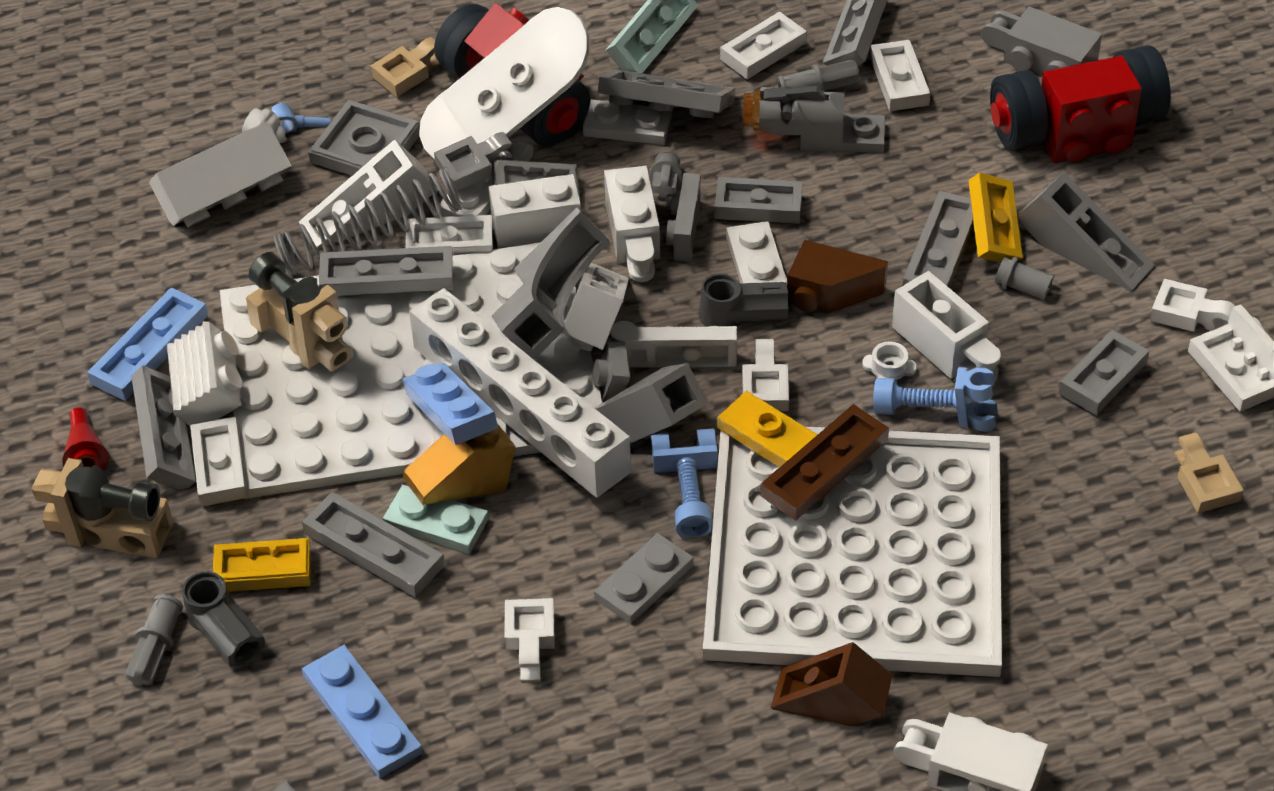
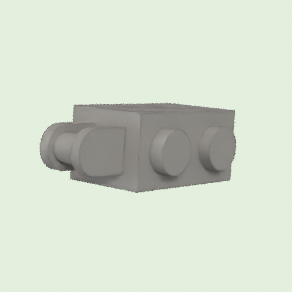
[981,6,1102,76]

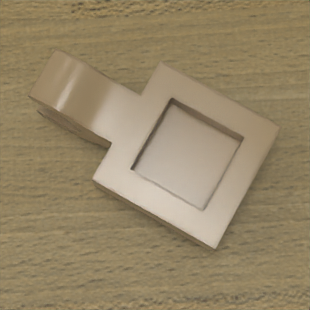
[370,37,441,97]
[1174,432,1244,513]

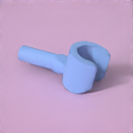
[272,103,331,134]

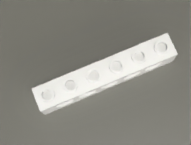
[409,288,631,498]

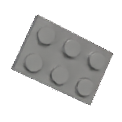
[597,69,736,118]

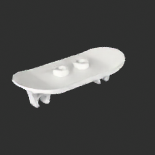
[419,7,590,160]

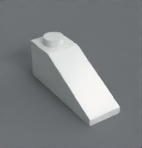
[299,140,438,249]
[562,263,629,351]

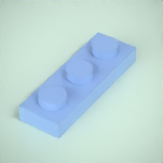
[87,287,208,401]
[402,362,498,445]
[302,645,423,779]

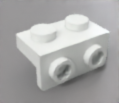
[1188,305,1274,412]

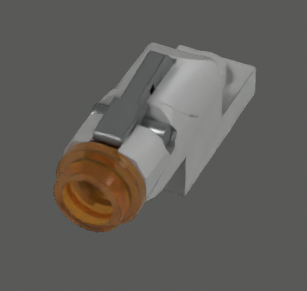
[743,86,885,153]

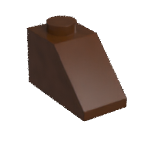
[787,239,888,313]
[771,642,893,726]

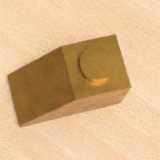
[403,423,516,505]

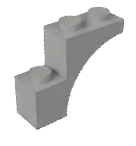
[492,207,610,360]

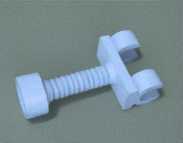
[873,367,998,432]
[651,428,718,538]

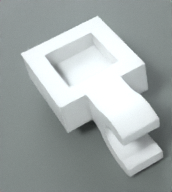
[1151,279,1235,332]
[742,339,789,411]
[504,598,555,683]

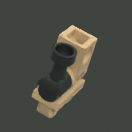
[246,252,352,372]
[32,458,174,559]

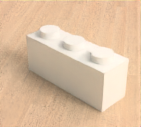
[149,121,291,228]

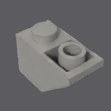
[595,363,708,443]

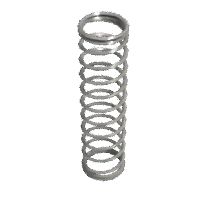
[274,167,463,278]

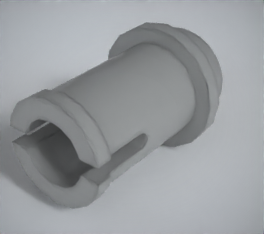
[995,257,1054,301]

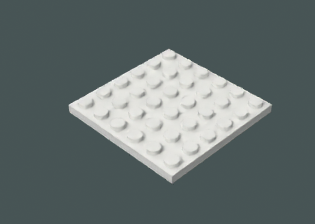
[703,427,1002,677]

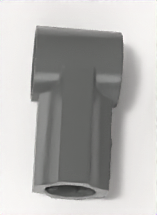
[699,273,789,327]
[182,571,265,667]

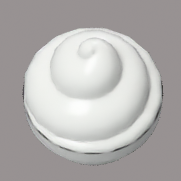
[242,108,286,143]

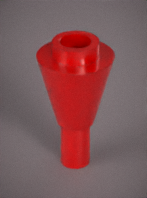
[62,407,109,470]

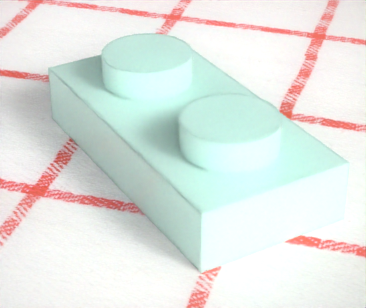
[382,484,489,554]

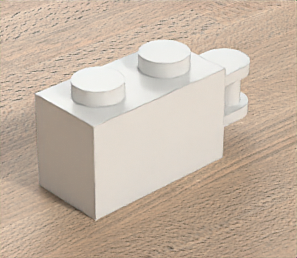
[604,165,660,282]
[892,271,1001,385]
[893,712,1048,791]

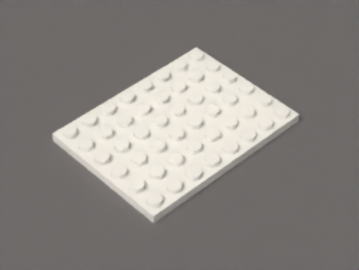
[220,242,603,499]

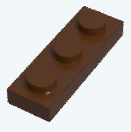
[760,404,889,521]

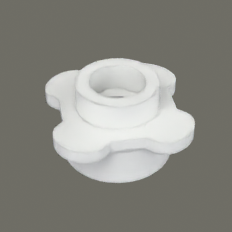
[862,342,916,380]

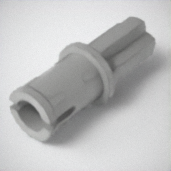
[777,60,860,92]
[649,151,682,201]
[125,594,184,687]

